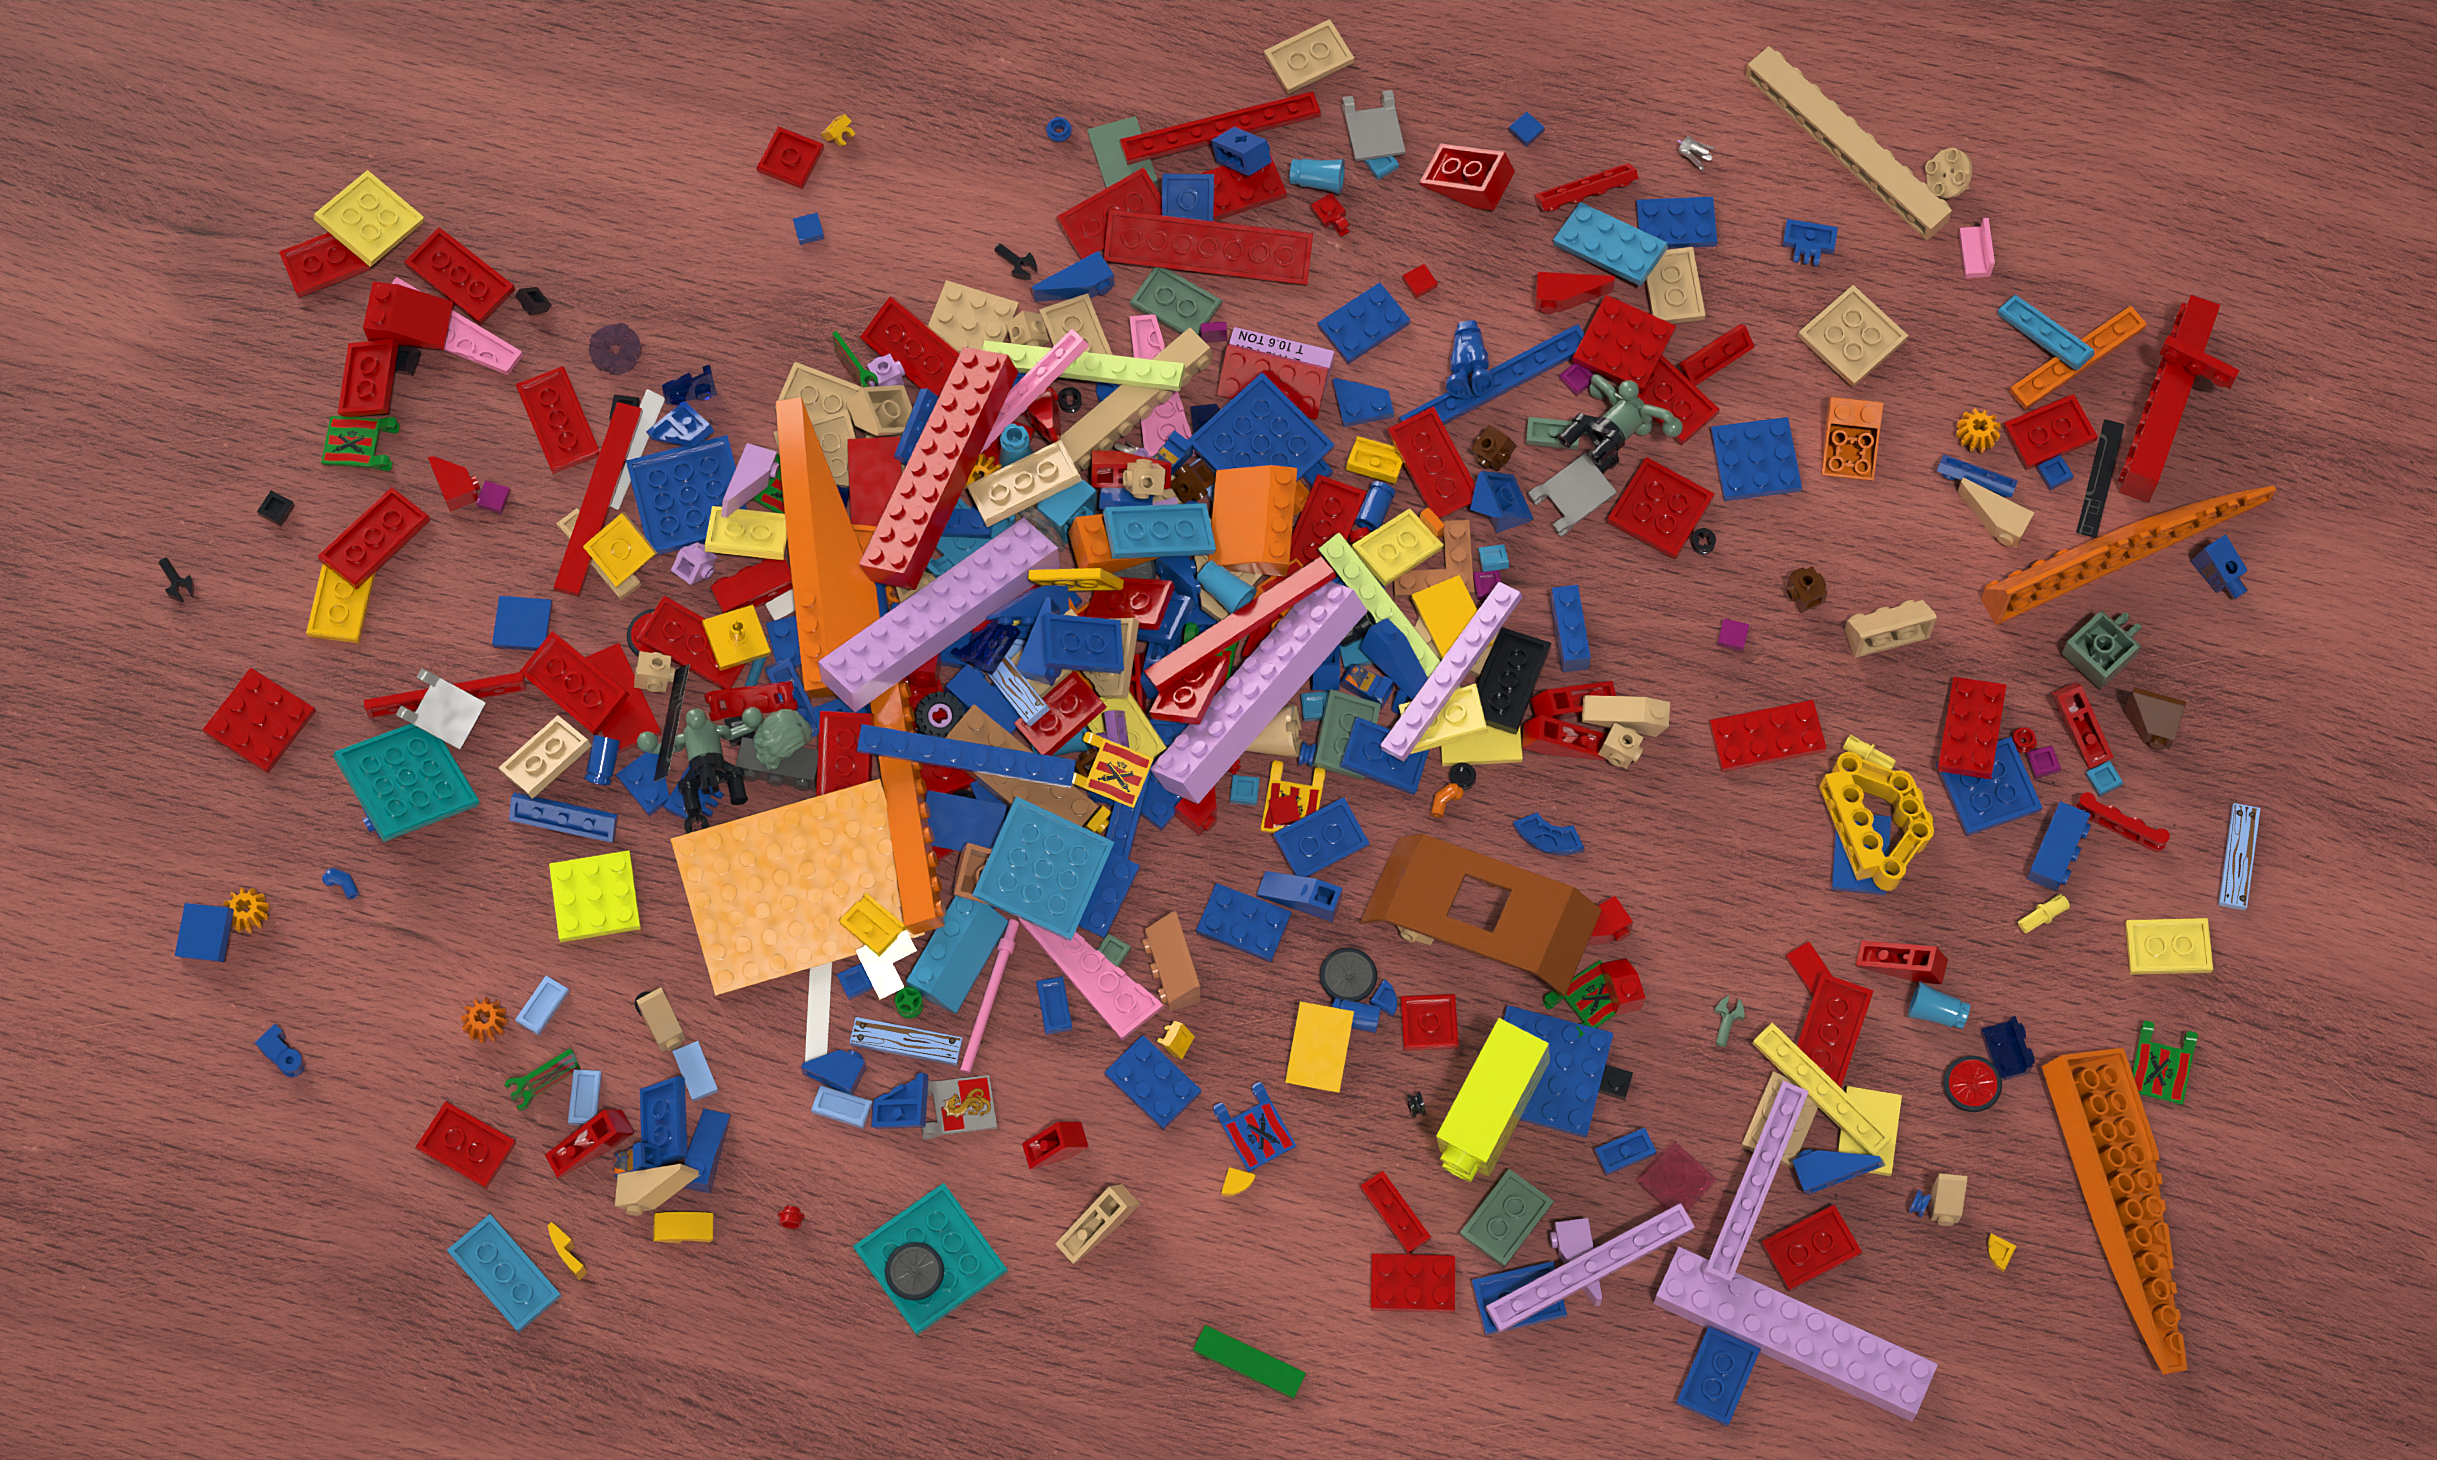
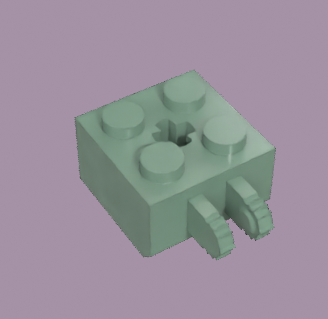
[2062,610,2142,690]

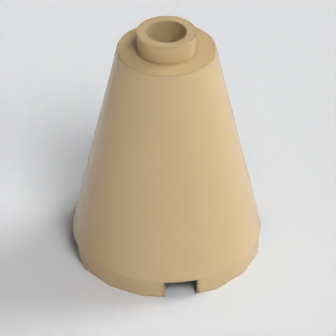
[1245,704,1302,758]

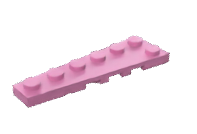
[391,277,523,375]
[1130,314,1196,458]
[1018,918,1163,1041]

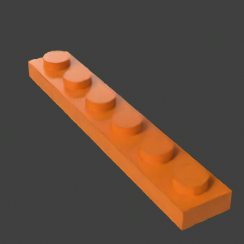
[2009,306,2147,411]

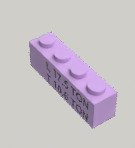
[1229,327,1334,389]

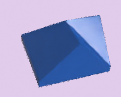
[1470,471,1534,534]

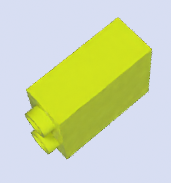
[1436,1018,1550,1182]

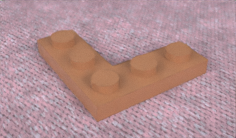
[1394,520,1474,599]

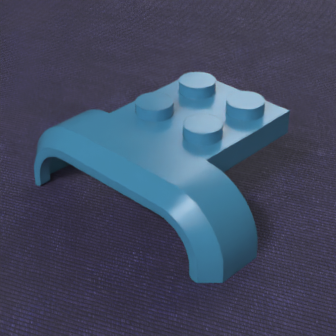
[926,497,1016,579]

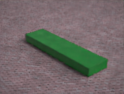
[1193,1325,1306,1400]

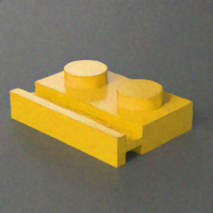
[1346,436,1403,484]
[839,893,906,957]

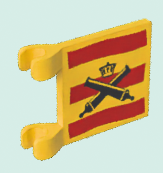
[1072,732,1154,808]
[1261,760,1325,833]

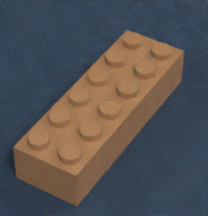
[945,704,1099,827]

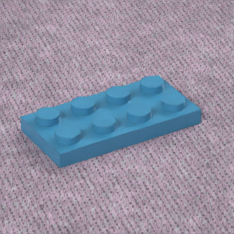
[1553,202,1668,286]
[1103,503,1216,559]
[447,1214,562,1333]

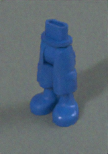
[1446,320,1494,399]

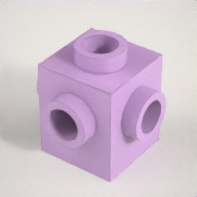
[867,354,905,387]
[671,542,718,585]

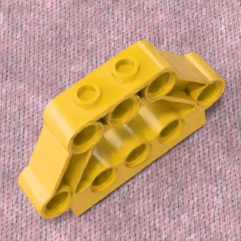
[1819,752,1934,891]

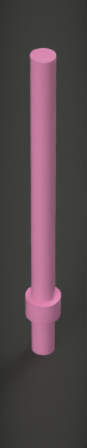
[960,919,1020,1074]

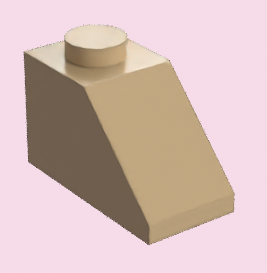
[1930,1173,1967,1226]

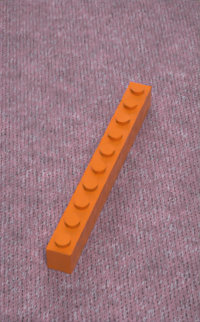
[870,680,946,935]

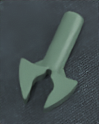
[1714,996,1745,1047]

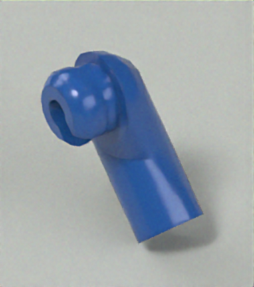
[322,868,359,900]

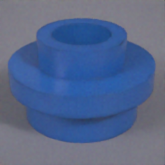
[1046,117,1072,142]

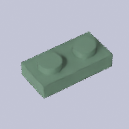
[1526,417,1579,450]

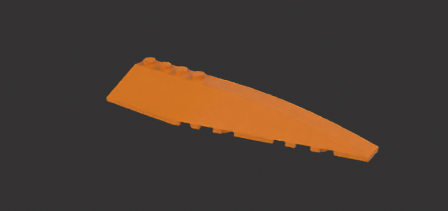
[776,397,880,700]
[1981,485,2277,625]
[2042,1047,2188,1375]

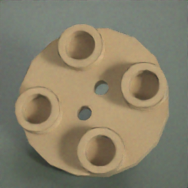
[1925,148,1972,199]

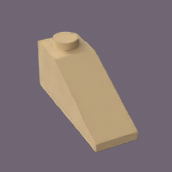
[1957,477,2034,548]
[1582,695,1670,737]
[636,987,686,1053]
[615,1164,699,1216]
[1055,1184,1140,1264]

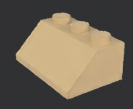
[1844,600,1937,658]

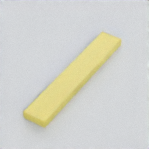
[1752,1023,1892,1156]

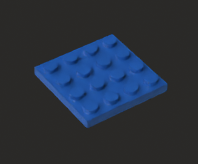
[1188,373,1335,482]
[626,435,747,556]
[1504,1005,1614,1138]

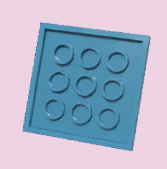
[971,796,1114,941]

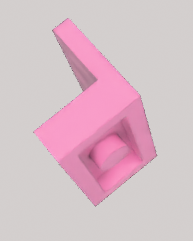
[1958,218,1995,278]

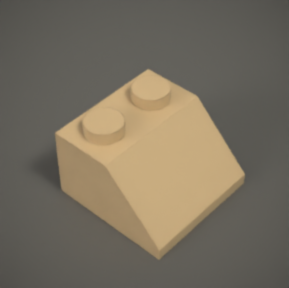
[846,385,913,436]

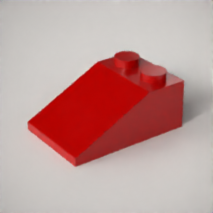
[1419,143,1515,211]
[363,282,454,350]

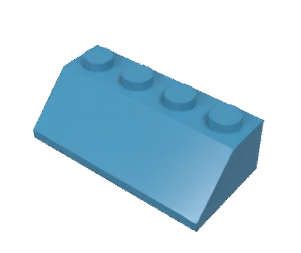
[906,896,1009,1014]

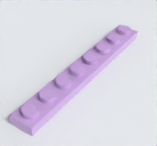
[1380,582,1522,761]
[1704,1081,1809,1285]
[1486,1203,1695,1333]

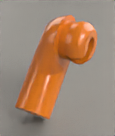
[1430,783,1464,818]

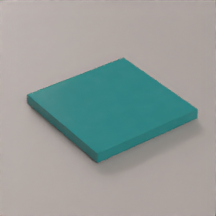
[333,723,480,842]
[853,1183,1008,1336]

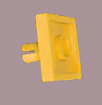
[583,512,658,587]
[702,605,771,671]

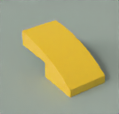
[653,1212,713,1243]
[548,1222,587,1281]

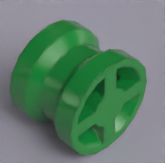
[895,987,923,1019]

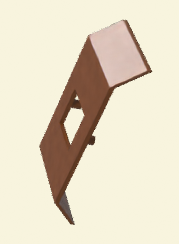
[1360,834,1602,997]

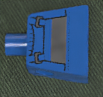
[2190,534,2248,599]

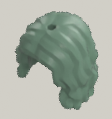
[753,709,812,770]

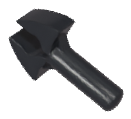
[994,243,1037,280]
[159,558,194,602]

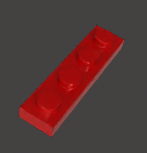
[1534,163,1639,211]

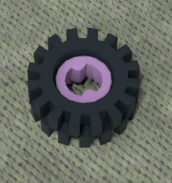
[915,691,964,738]

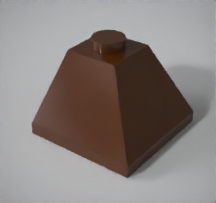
[2123,687,2186,750]

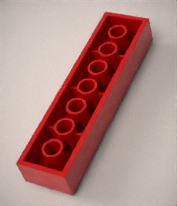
[2118,295,2220,503]

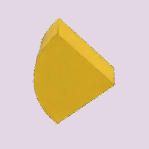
[1221,1167,1256,1197]
[1987,1233,2016,1272]

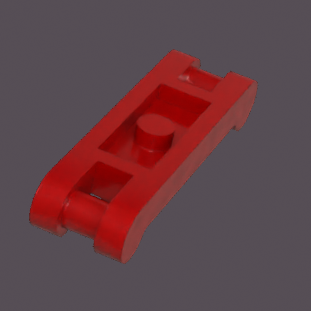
[704,681,798,721]
[2076,792,2170,852]

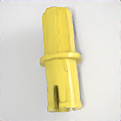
[1843,734,1896,770]
[2018,894,2070,933]

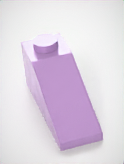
[721,443,780,518]
[1550,1218,1602,1306]

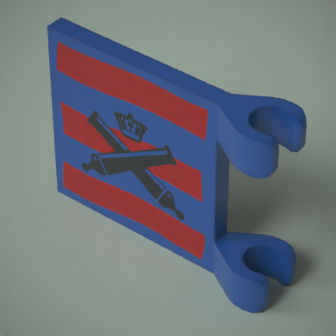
[1213,1082,1296,1173]

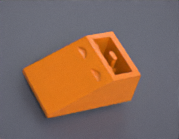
[1821,396,1884,481]
[1068,514,1160,574]

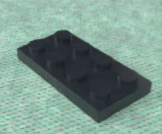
[1477,627,1551,735]

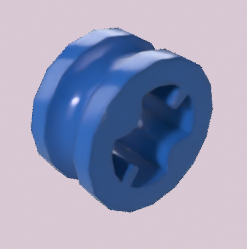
[1299,742,1317,767]
[1909,1190,1932,1218]

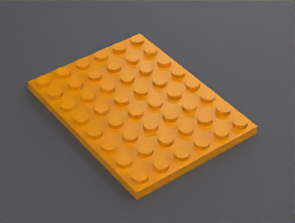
[671,779,925,996]

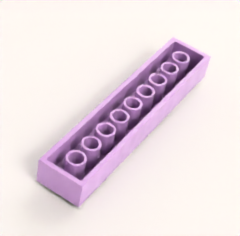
[818,517,1060,712]
[1150,581,1368,804]
[1654,1246,1938,1422]

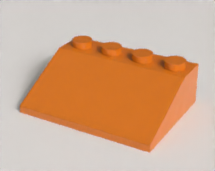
[1208,465,1297,577]

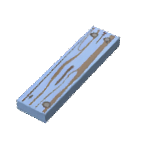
[974,639,1050,726]
[2218,803,2260,911]
[850,1017,963,1066]

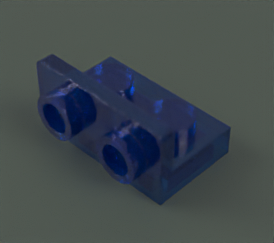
[1980,1016,2035,1081]

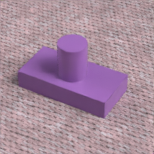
[1093,710,1129,750]

